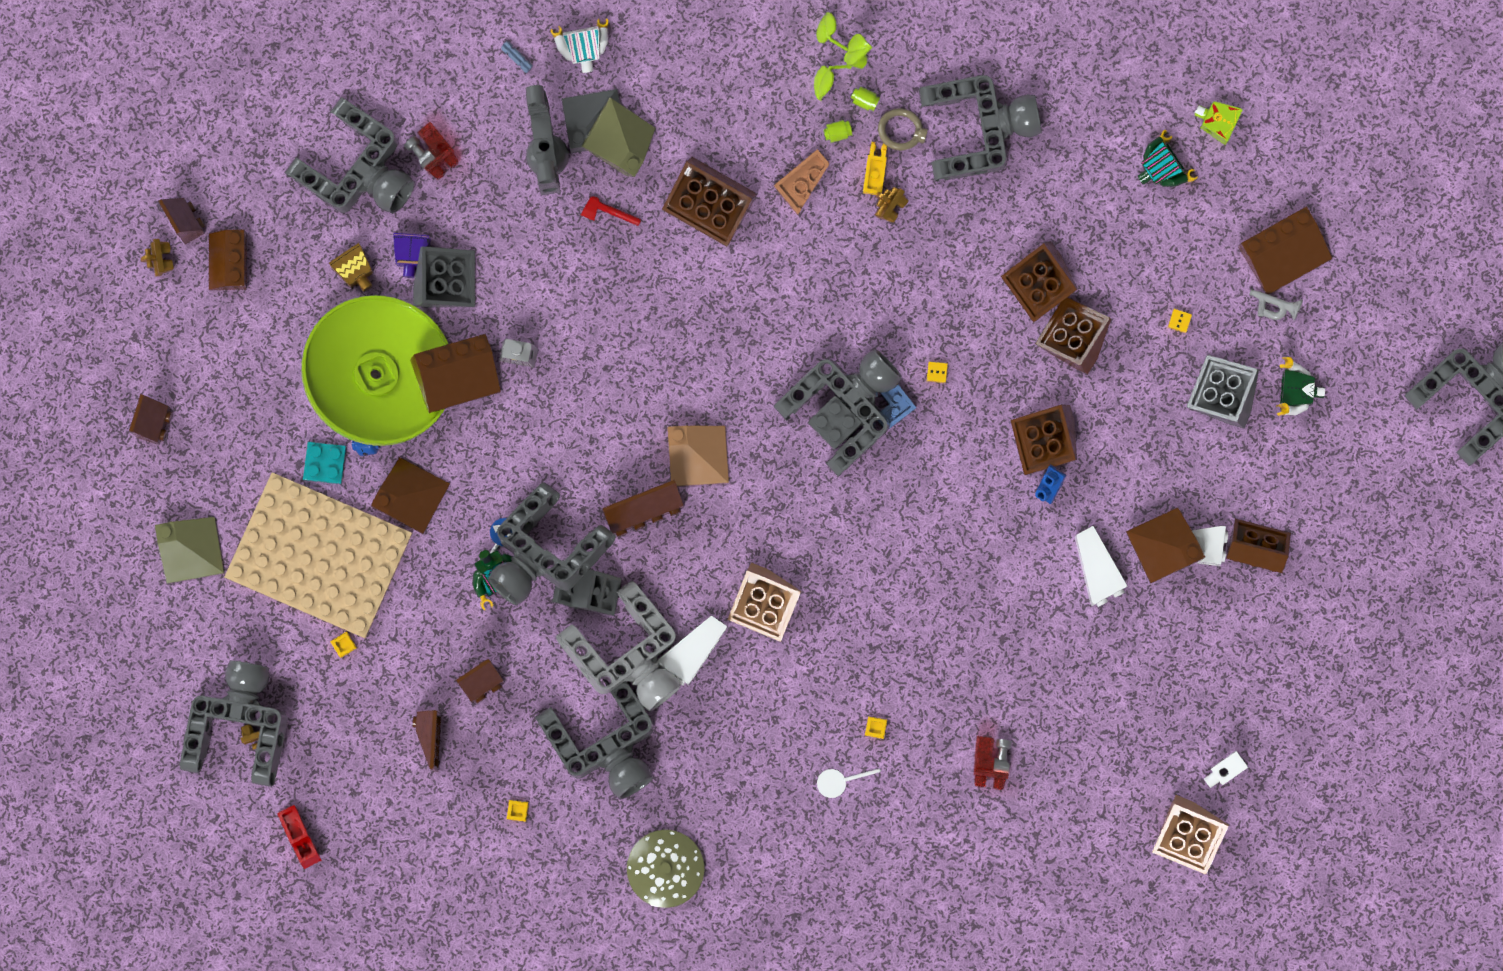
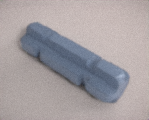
[501,41,533,73]

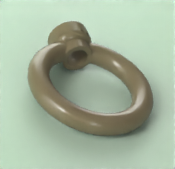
[878,108,928,151]

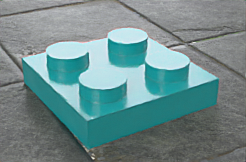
[303,442,346,485]

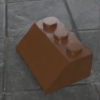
[209,229,247,290]
[1226,518,1291,573]

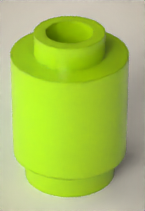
[851,86,880,111]
[823,120,852,143]

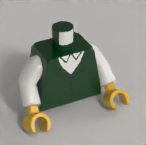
[1276,357,1325,416]

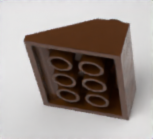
[662,157,757,247]
[1238,206,1333,295]
[410,333,501,413]
[602,480,684,537]

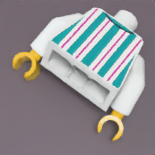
[550,18,608,73]

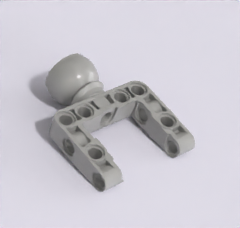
[556,581,681,712]

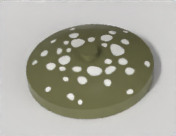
[627,830,704,908]

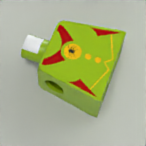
[1194,101,1243,145]

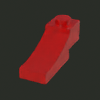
[277,805,322,869]

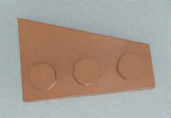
[774,149,829,215]

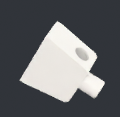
[1204,751,1248,788]

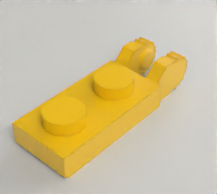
[863,142,887,195]

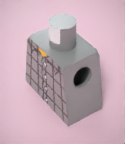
[499,339,538,368]

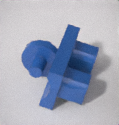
[1035,465,1067,504]

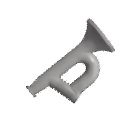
[1249,289,1303,321]

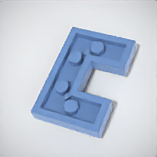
[877,385,916,429]

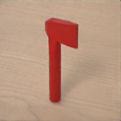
[581,196,641,226]

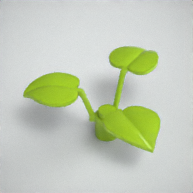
[814,12,873,101]

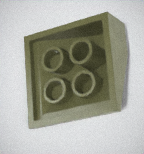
[581,98,655,177]
[155,517,224,584]

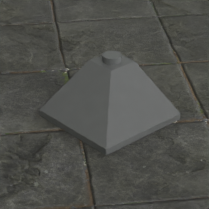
[561,89,620,154]
[413,246,475,308]
[1187,355,1259,429]

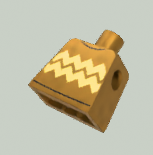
[329,243,373,292]

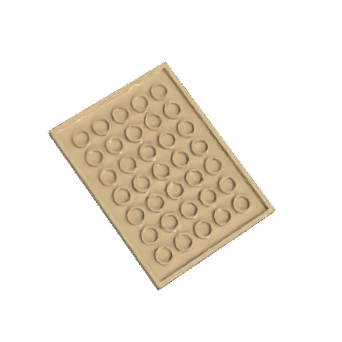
[224,472,413,639]

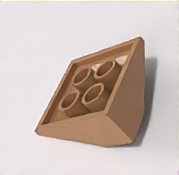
[668,426,729,486]
[728,562,801,642]
[1152,795,1229,874]

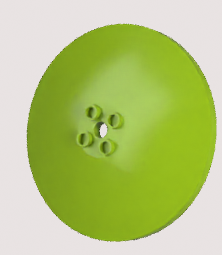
[301,296,448,446]

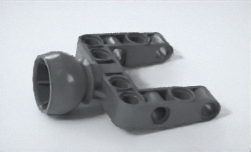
[919,75,1042,182]
[525,85,569,195]
[284,97,415,214]
[1404,343,1503,466]
[773,349,902,477]
[488,482,616,606]
[180,660,288,787]
[535,668,654,800]

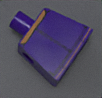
[393,233,431,278]

